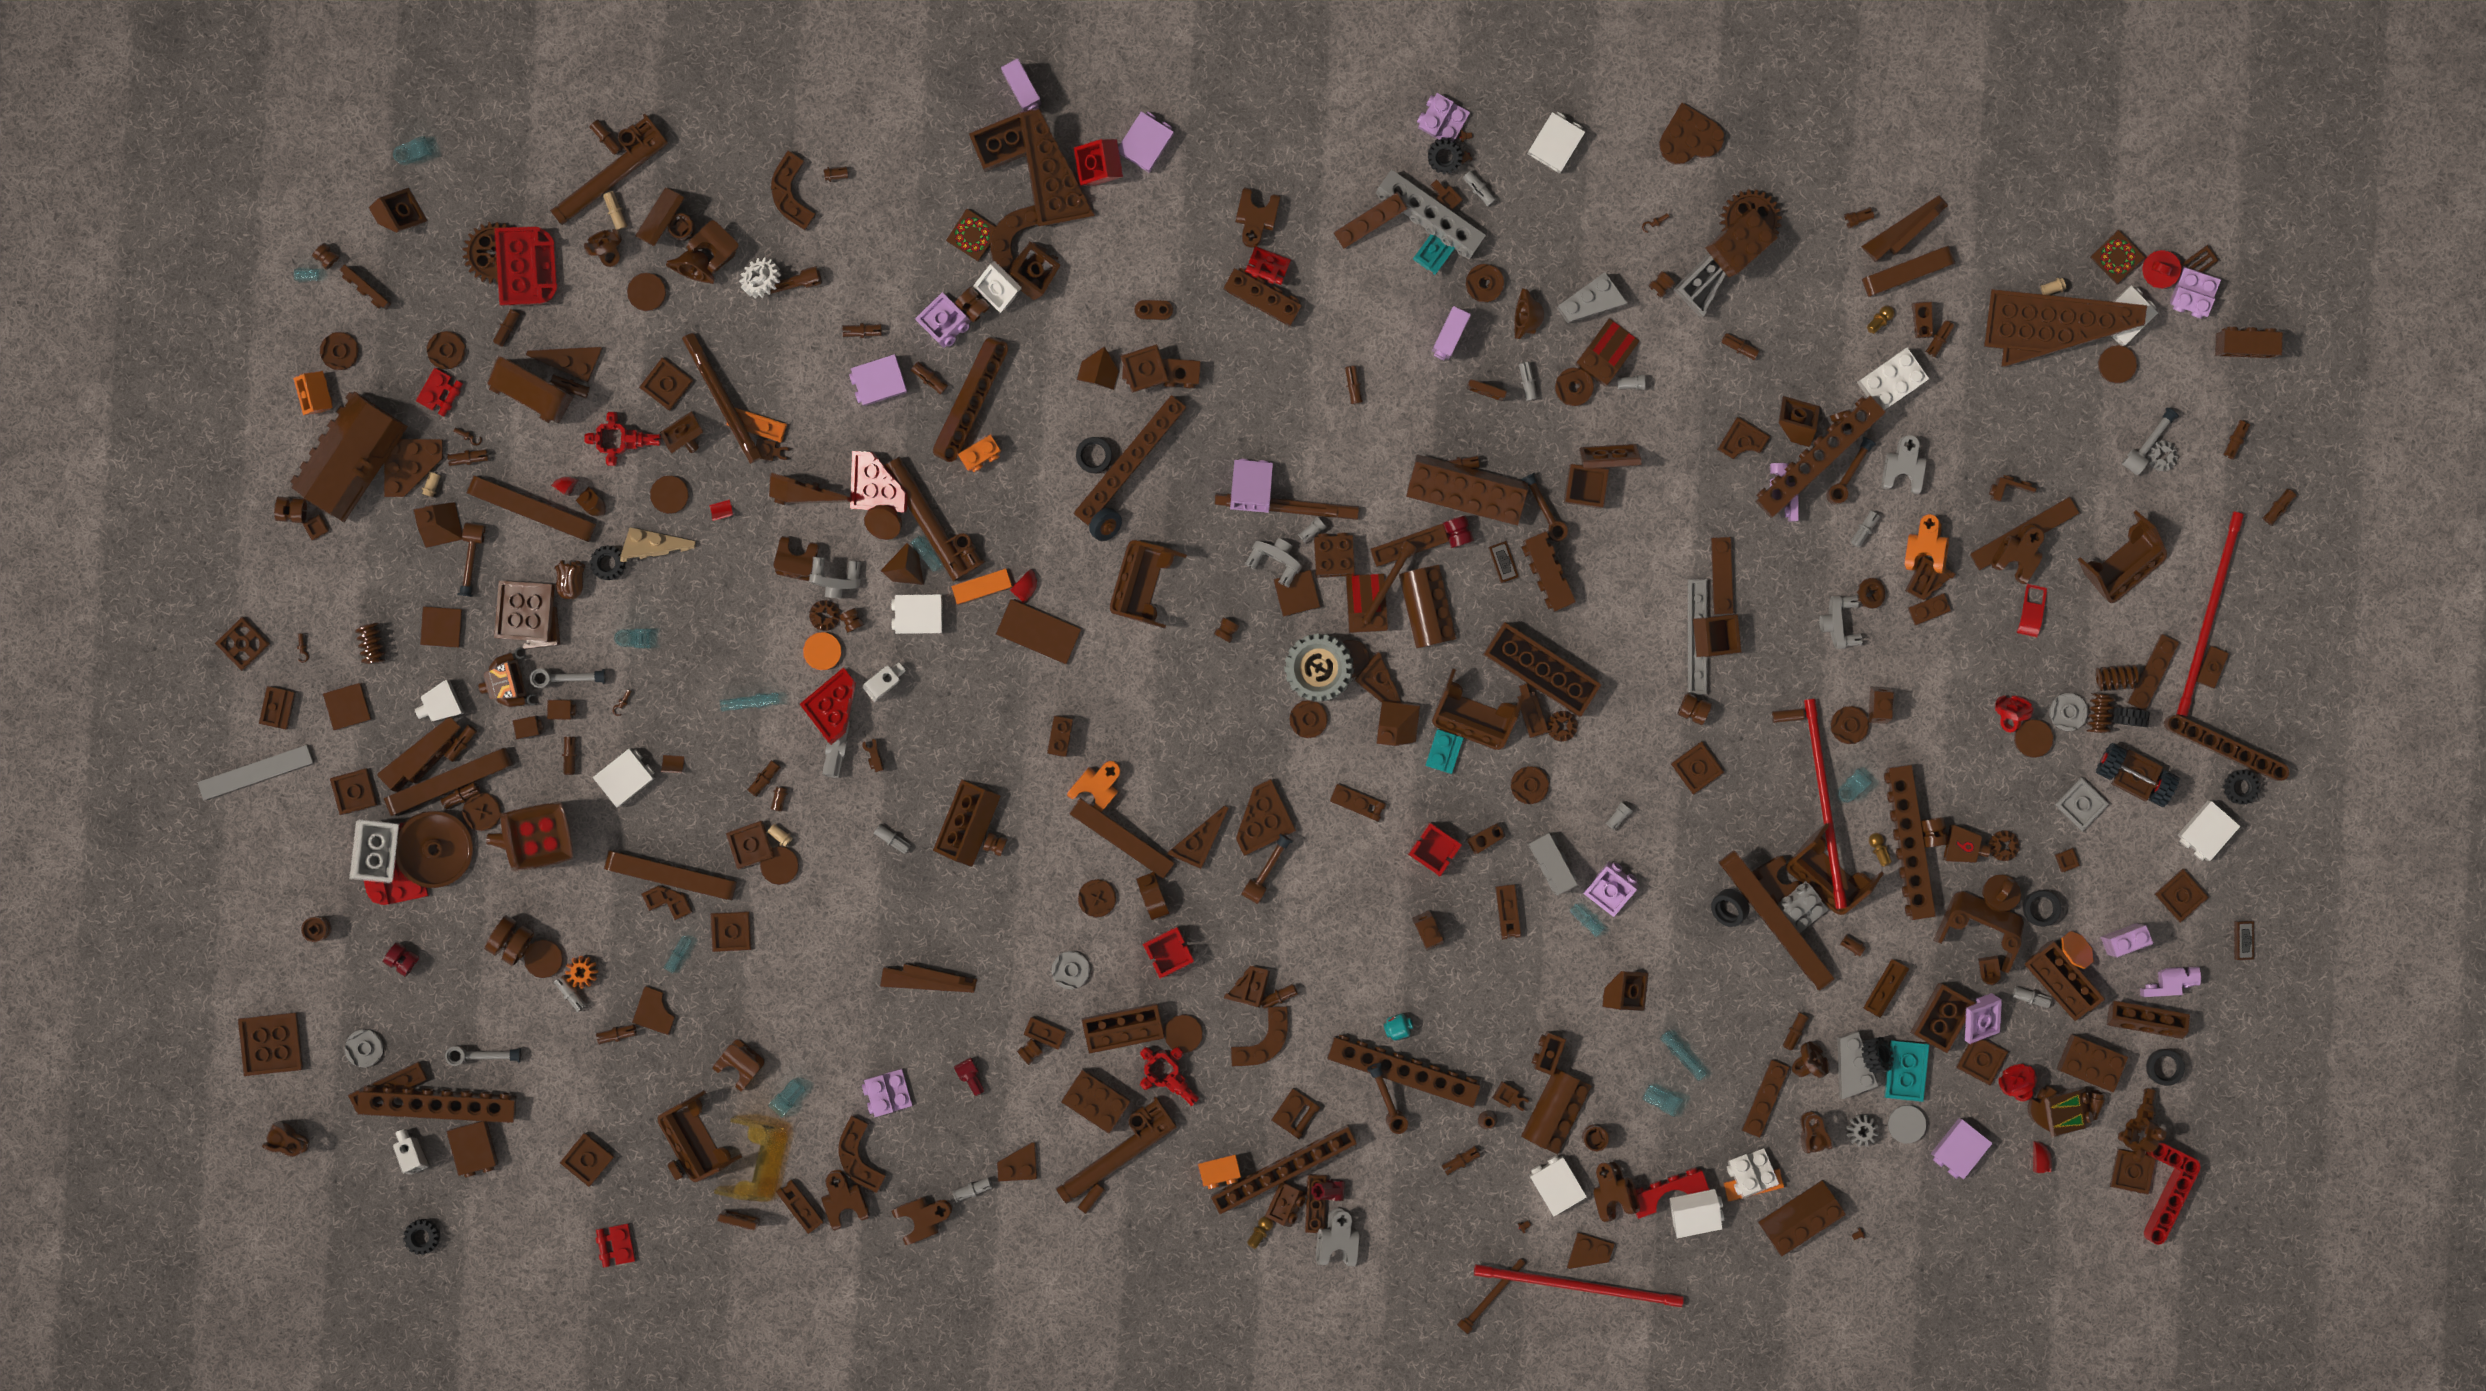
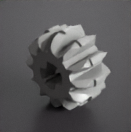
[1846,1114,1879,1147]

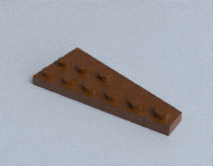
[1019,108,1095,227]

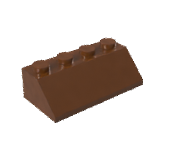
[933,779,1001,867]
[1758,1180,1846,1257]

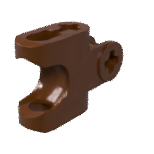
[1235,187,1280,248]
[1991,524,2044,584]
[1741,855,1801,904]
[1593,1162,1640,1223]
[821,1170,869,1231]
[891,1196,952,1245]

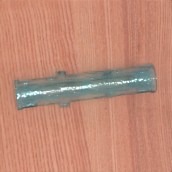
[720,692,779,712]
[1659,1031,1707,1081]

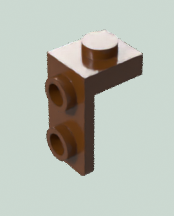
[1989,475,2036,502]

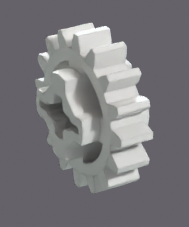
[740,258,781,298]

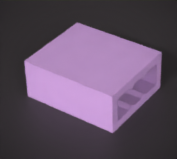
[1001,58,1041,111]
[1118,111,1174,173]
[1432,306,1471,361]
[849,354,907,406]
[1230,459,1273,513]
[2101,923,2153,957]
[1931,1118,1992,1179]

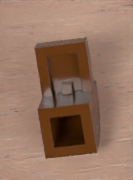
[1136,872,1169,920]
[2027,1086,2056,1132]

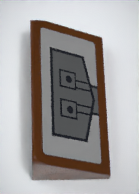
[1488,541,1519,583]
[2234,921,2254,960]

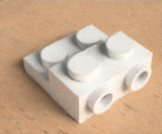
[973,261,1022,313]
[1727,1148,1779,1198]

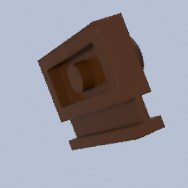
[259,686,296,730]

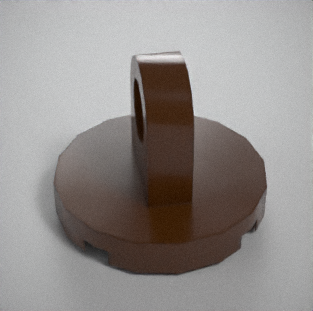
[584,229,622,267]
[1982,875,2021,913]
[1792,1041,1830,1078]

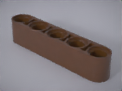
[1861,245,1956,297]

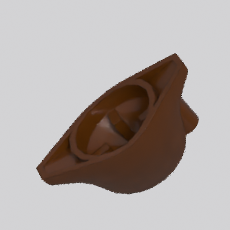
[666,250,715,284]
[1514,288,1544,339]

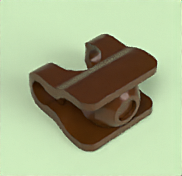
[686,220,738,274]
[773,536,818,581]
[712,1039,765,1092]
[1800,1111,1832,1154]
[262,1121,309,1157]

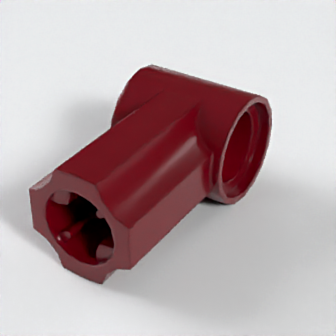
[1311,1179,1345,1201]

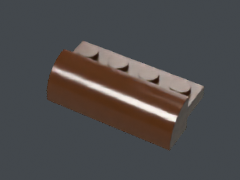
[1399,565,1456,649]
[2024,940,2105,1021]
[1081,1003,1164,1054]
[1521,1068,1592,1154]

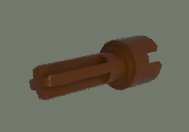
[770,266,822,294]

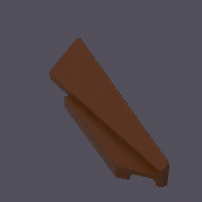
[1861,195,1948,262]

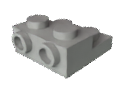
[1777,881,1828,934]

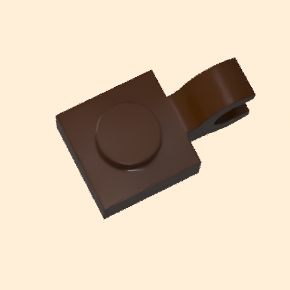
[1430,179,1462,210]
[862,739,884,772]

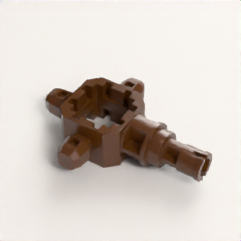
[2118,1088,2167,1162]

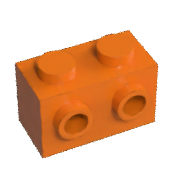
[293,371,333,415]
[958,434,1001,473]
[1198,1155,1241,1189]

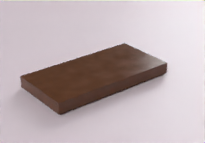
[996,599,1081,664]

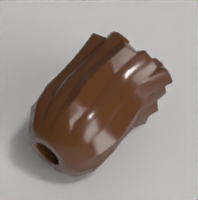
[555,560,585,599]

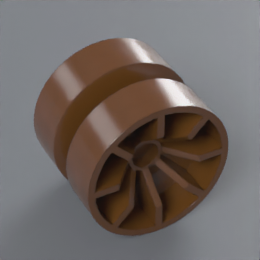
[484,915,534,967]

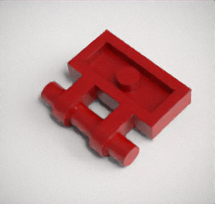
[1245,246,1291,285]
[416,368,463,417]
[595,1223,636,1268]

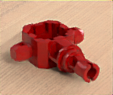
[584,412,661,466]
[1140,1046,1199,1106]

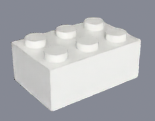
[1857,348,1929,410]
[350,820,399,883]

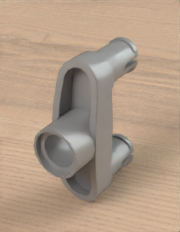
[1245,538,1302,588]
[809,557,861,599]
[1819,595,1862,649]

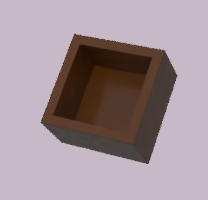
[1563,464,1609,509]
[1693,614,1741,657]

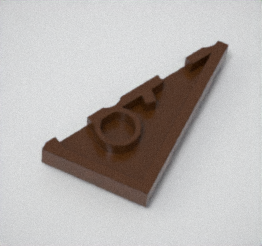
[526,347,603,382]
[1354,652,1401,703]
[1168,806,1228,869]

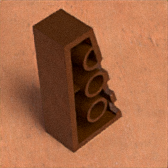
[1521,531,1575,612]

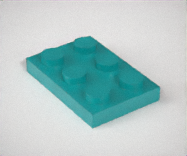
[1884,1040,1929,1102]

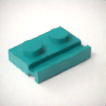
[1413,234,1455,275]
[1425,729,1463,774]

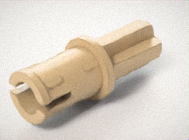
[603,191,627,230]

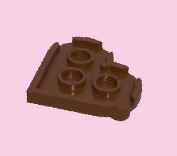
[1659,103,1724,165]

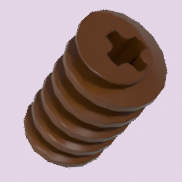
[355,623,386,664]
[2096,665,2138,691]
[2086,693,2115,734]

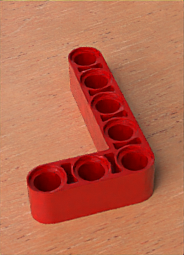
[2144,1141,2201,1245]

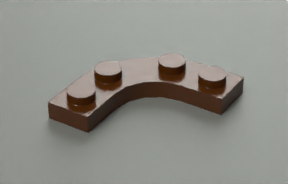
[771,151,815,231]
[990,205,1037,273]
[1231,1006,1288,1066]
[838,1115,886,1193]

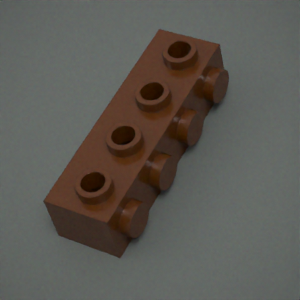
[1223,268,1302,327]

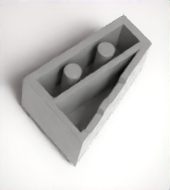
[1673,254,1725,317]
[1557,272,1627,323]
[1528,833,1577,896]
[1837,1031,1878,1099]

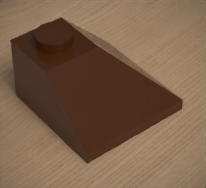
[368,188,427,233]
[1778,396,1820,447]
[413,502,462,548]
[1376,700,1420,746]
[1602,971,1648,1011]

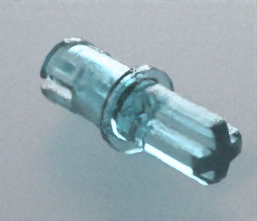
[910,536,942,572]
[1569,904,1604,937]
[663,936,692,973]

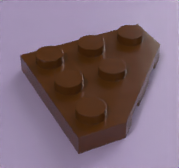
[384,439,443,497]
[1236,779,1296,856]

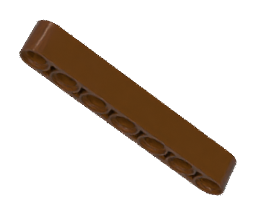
[933,337,1008,462]
[466,475,596,542]
[2164,715,2289,781]
[384,747,513,816]
[604,850,737,901]

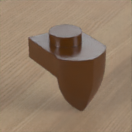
[575,487,606,516]
[1978,956,2001,986]

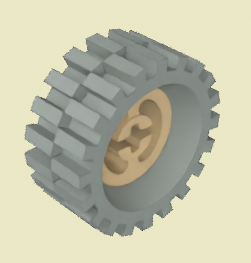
[1284,634,1354,701]

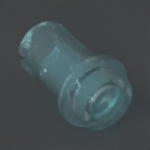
[294,267,319,283]

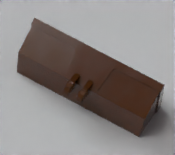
[290,391,408,523]

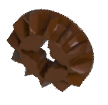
[1856,578,1885,609]
[809,600,840,631]
[1547,711,1577,742]
[1989,830,2020,861]

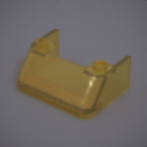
[714,1115,789,1202]

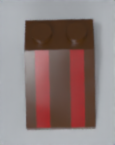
[1575,318,1639,387]
[1346,574,1388,633]

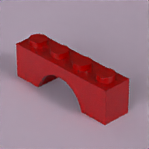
[1636,1167,1709,1219]

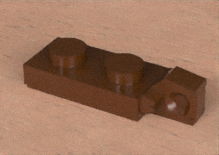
[1517,684,1548,738]

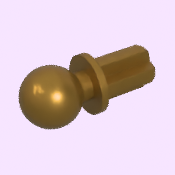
[1867,306,1894,334]
[1868,833,1892,867]
[1247,1216,1273,1249]

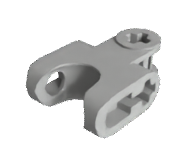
[1881,436,1926,495]
[1316,1208,1359,1267]

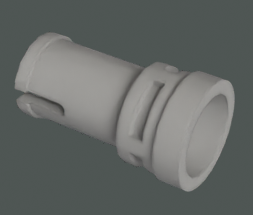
[1618,374,1645,390]
[1298,516,1327,544]
[1605,802,1633,831]

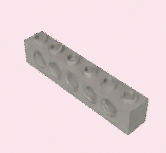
[1375,169,1486,259]

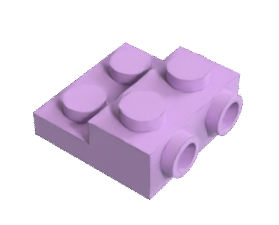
[1417,93,1470,140]
[2170,267,2221,319]
[915,292,971,348]
[1584,861,1639,917]
[1965,993,2002,1044]
[862,1069,913,1117]

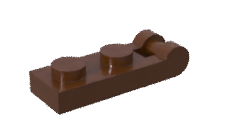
[1330,784,1386,822]
[1495,884,1521,940]
[776,1179,824,1234]

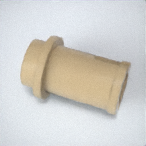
[2040,278,2066,295]
[422,472,441,497]
[767,823,793,847]

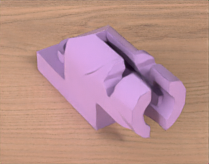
[1770,463,1798,522]
[2140,967,2201,997]

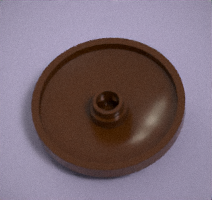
[395,811,473,888]

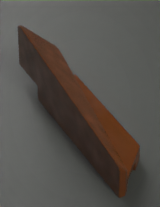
[377,717,461,792]
[880,963,977,993]

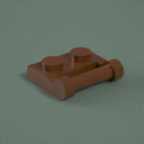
[1271,1088,1321,1139]

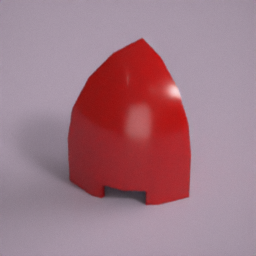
[551,476,579,496]
[1010,569,1037,604]
[2033,1141,2052,1173]

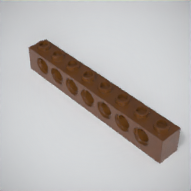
[1073,395,1186,527]
[1755,396,1886,518]
[1884,765,1936,920]
[1327,1034,1480,1108]
[357,1085,516,1123]
[1211,1125,1357,1214]

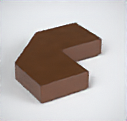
[641,886,693,920]

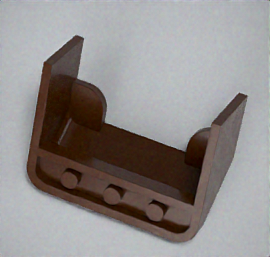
[487,356,574,424]
[2077,510,2167,603]
[1110,540,1187,628]
[1432,669,1524,750]
[1786,823,1884,915]
[1933,891,2024,973]
[657,1090,742,1182]

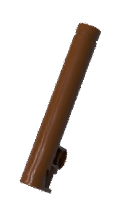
[550,114,669,225]
[885,457,986,582]
[1056,1096,1177,1204]

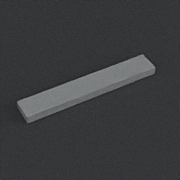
[1688,579,1707,694]
[197,745,314,800]

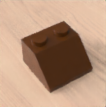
[1007,243,1061,300]

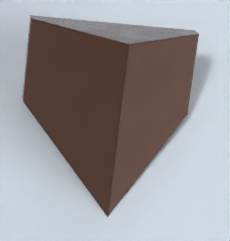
[1077,346,1119,390]
[880,543,924,585]

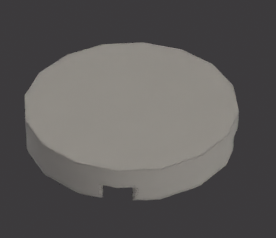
[2049,693,2088,731]
[1051,951,1090,989]
[345,1029,384,1068]
[1888,1105,1926,1144]

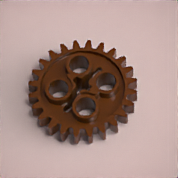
[1719,189,1782,235]
[462,222,507,285]

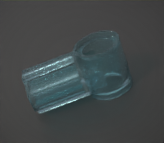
[767,1078,805,1118]
[1642,1085,1683,1117]

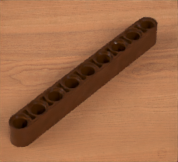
[1718,850,1835,992]

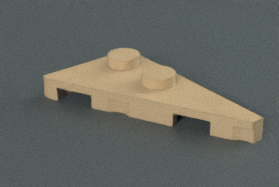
[620,528,695,562]

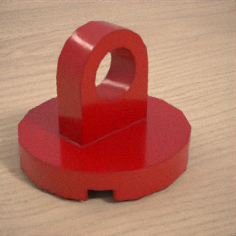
[2142,250,2181,289]
[1994,695,2034,733]
[1998,1064,2037,1101]

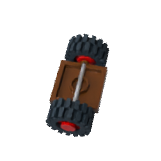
[2096,743,2180,807]

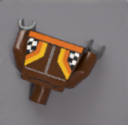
[478,647,538,707]

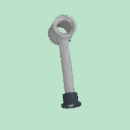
[2121,407,2179,475]
[530,669,605,688]
[445,1045,521,1066]

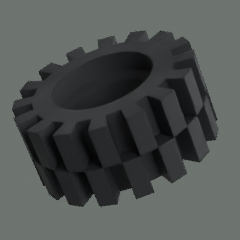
[1428,137,1462,174]
[589,545,626,580]
[2113,708,2150,728]
[2223,770,2260,805]
[1862,1037,1894,1074]
[403,1219,440,1255]

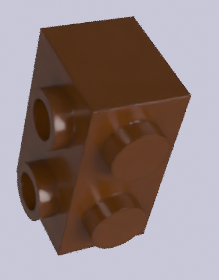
[1531,1031,1566,1076]

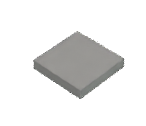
[2054,777,2109,832]

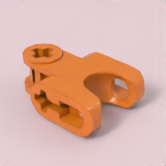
[1905,514,1949,573]
[1067,761,1120,812]

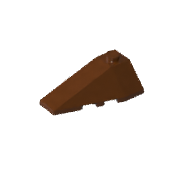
[769,473,852,505]

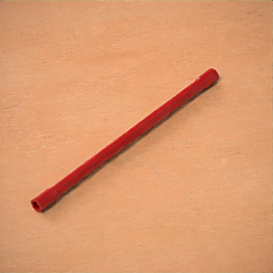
[2176,512,2244,717]
[1804,699,1847,909]
[1474,1264,1683,1308]

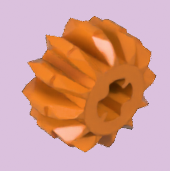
[565,956,598,989]

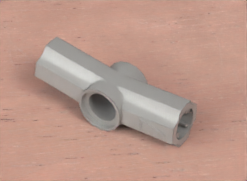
[823,721,850,778]

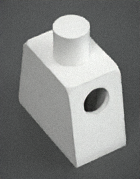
[863,662,905,702]
[415,680,464,722]
[393,1129,429,1175]

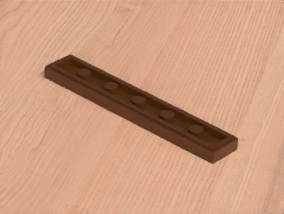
[1970,497,2079,570]
[1069,798,1174,878]

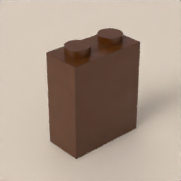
[446,1121,499,1178]

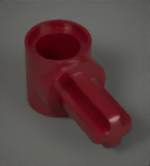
[954,1057,984,1096]

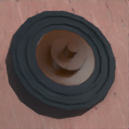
[1089,508,1122,541]

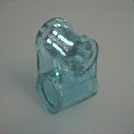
[393,136,433,165]
[614,629,652,649]
[1836,768,1872,803]

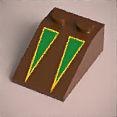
[2045,1087,2093,1137]

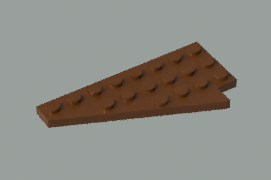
[1984,289,2147,367]

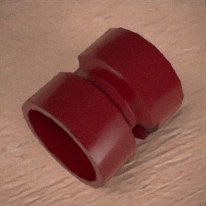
[1443,515,1475,548]
[383,942,419,977]

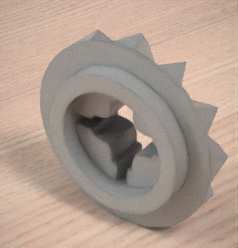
[2147,440,2179,471]

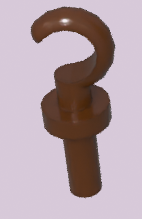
[1642,213,1669,233]
[453,428,482,446]
[297,633,309,663]
[612,689,632,716]

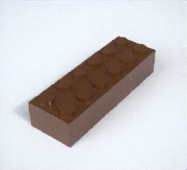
[1406,454,1528,526]
[1482,622,1602,717]

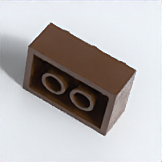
[969,113,1026,172]
[1705,208,1777,277]
[2215,327,2283,358]
[1910,983,1976,1053]
[2056,1034,2128,1093]
[1061,1069,1131,1134]

